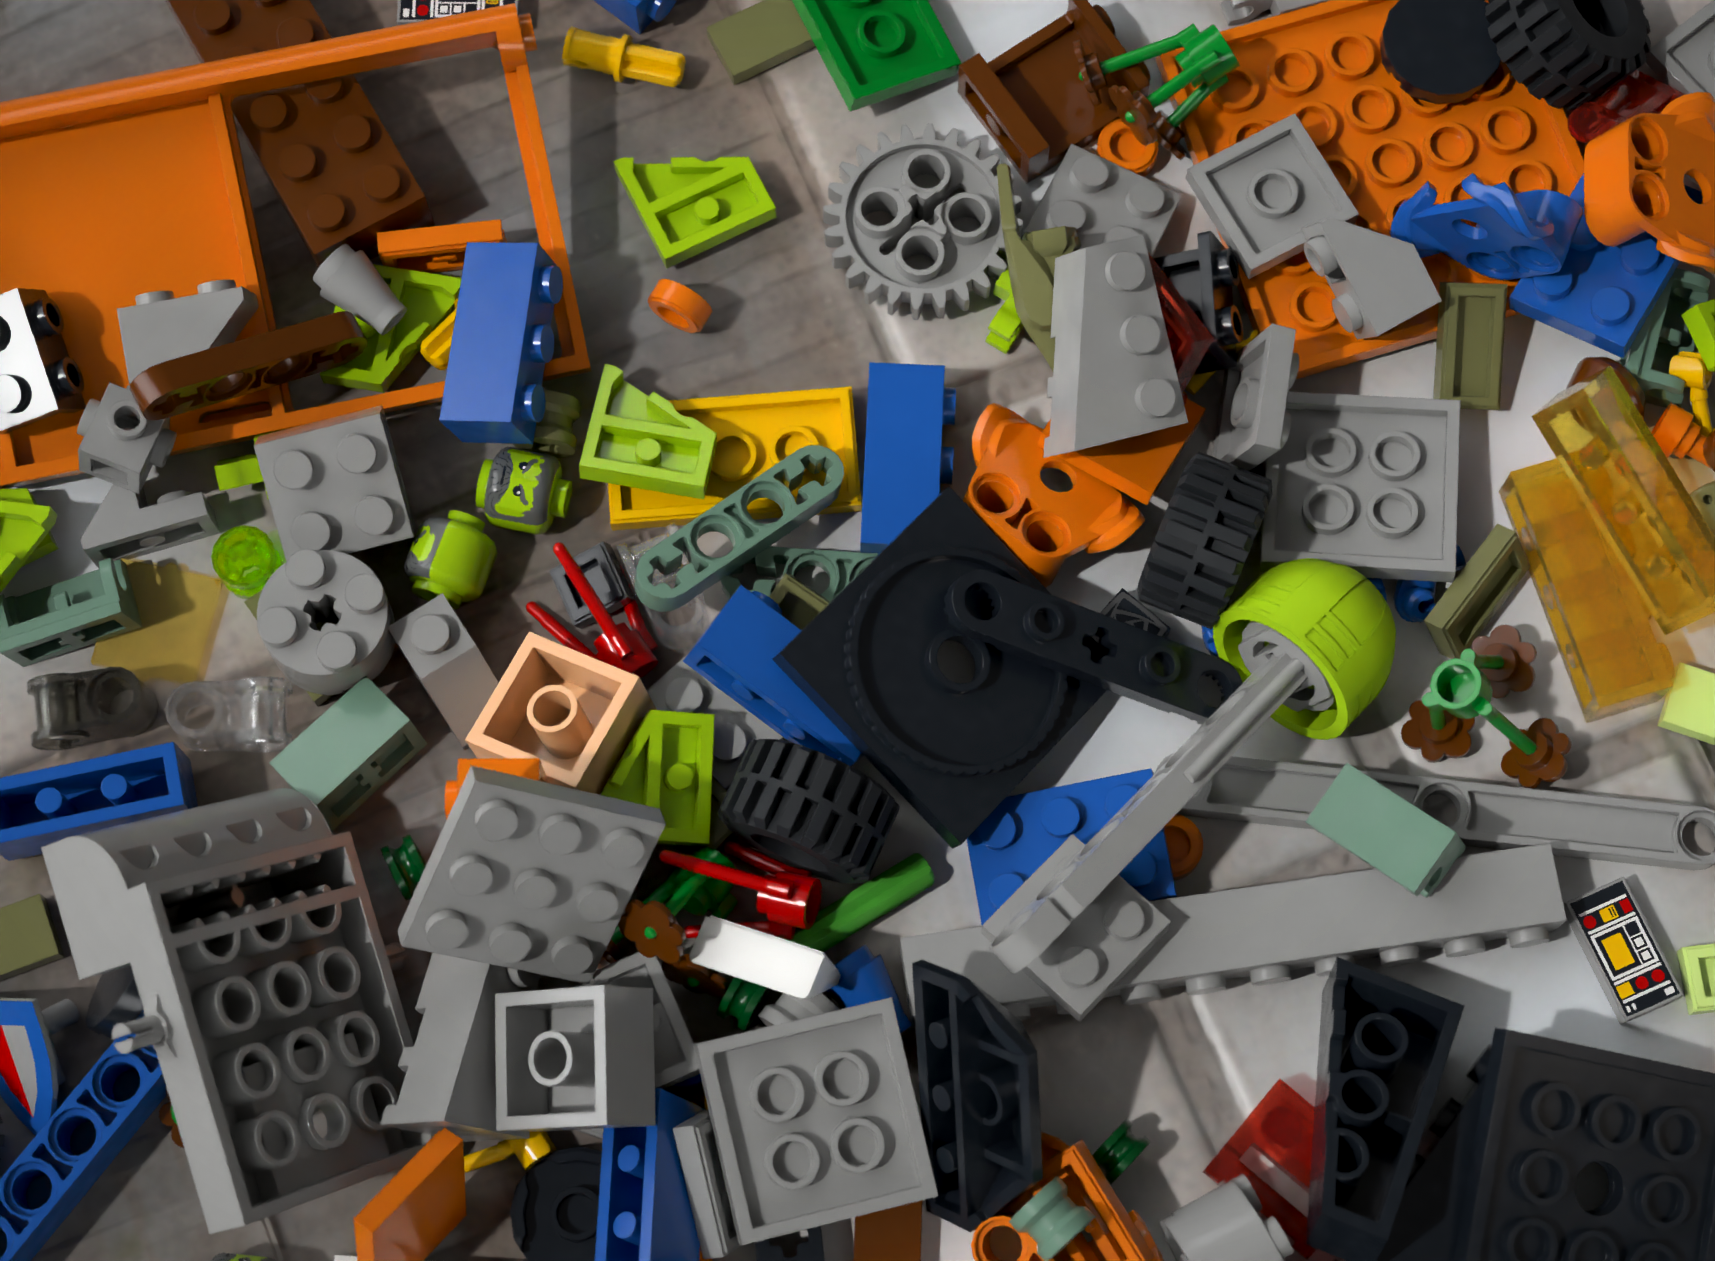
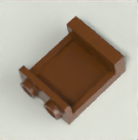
[958,0,1151,184]

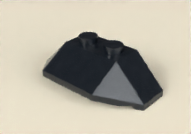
[912,959,1043,1232]

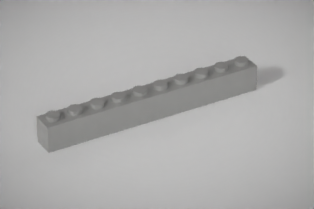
[900,843,1567,1026]

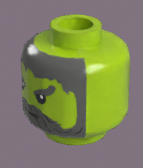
[476,447,572,535]
[404,510,497,609]

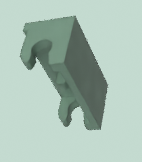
[1618,268,1710,408]
[0,557,142,667]
[269,676,427,831]
[1305,763,1466,898]

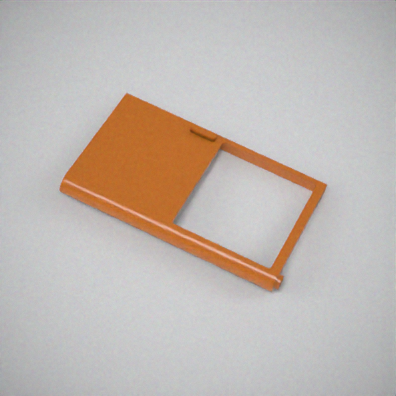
[0,3,592,489]

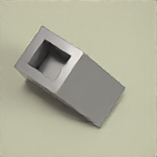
[1301,217,1442,340]
[117,280,258,384]

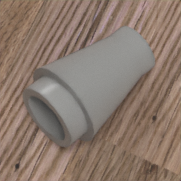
[313,244,407,336]

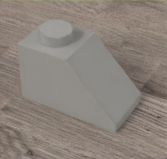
[389,593,499,750]

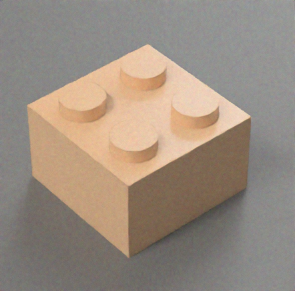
[465,632,657,795]

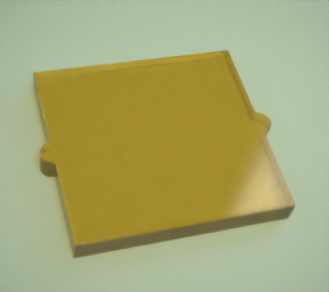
[90,558,223,687]

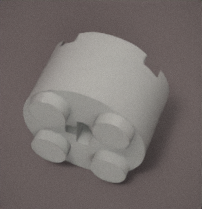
[257,549,396,695]
[1160,1174,1293,1261]

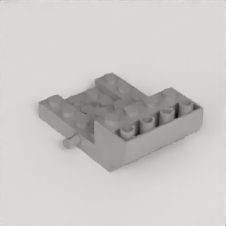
[41,788,434,1234]

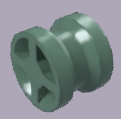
[1009,1176,1096,1261]

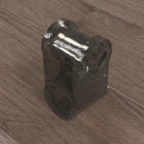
[27,667,159,750]

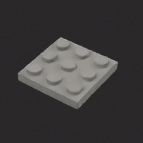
[1260,392,1461,583]
[398,765,666,984]
[694,997,938,1245]

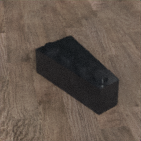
[1306,957,1464,1261]

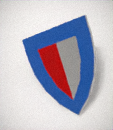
[0,998,79,1136]

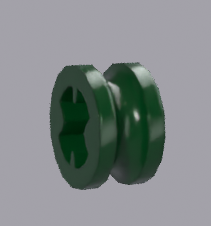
[380,834,426,901]
[716,977,771,1031]
[1092,1119,1151,1185]

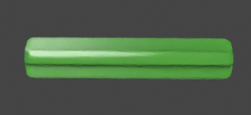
[779,853,935,952]

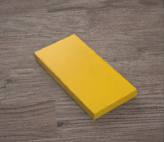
[608,386,862,531]

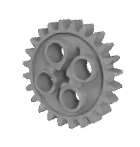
[823,123,1023,320]

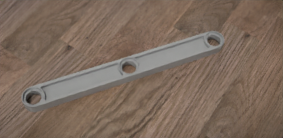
[1155,753,1715,870]

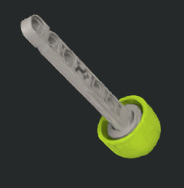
[989,558,1396,974]

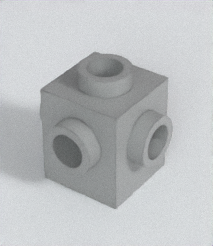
[77,382,177,494]

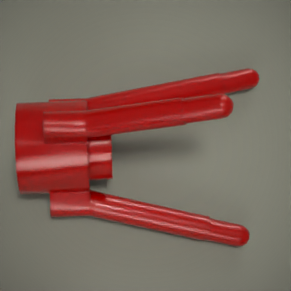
[526,542,659,678]
[659,841,822,940]

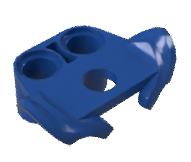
[1390,173,1583,280]

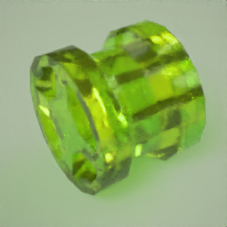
[211,525,283,599]

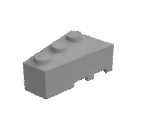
[1043,234,1188,458]
[380,953,541,1142]

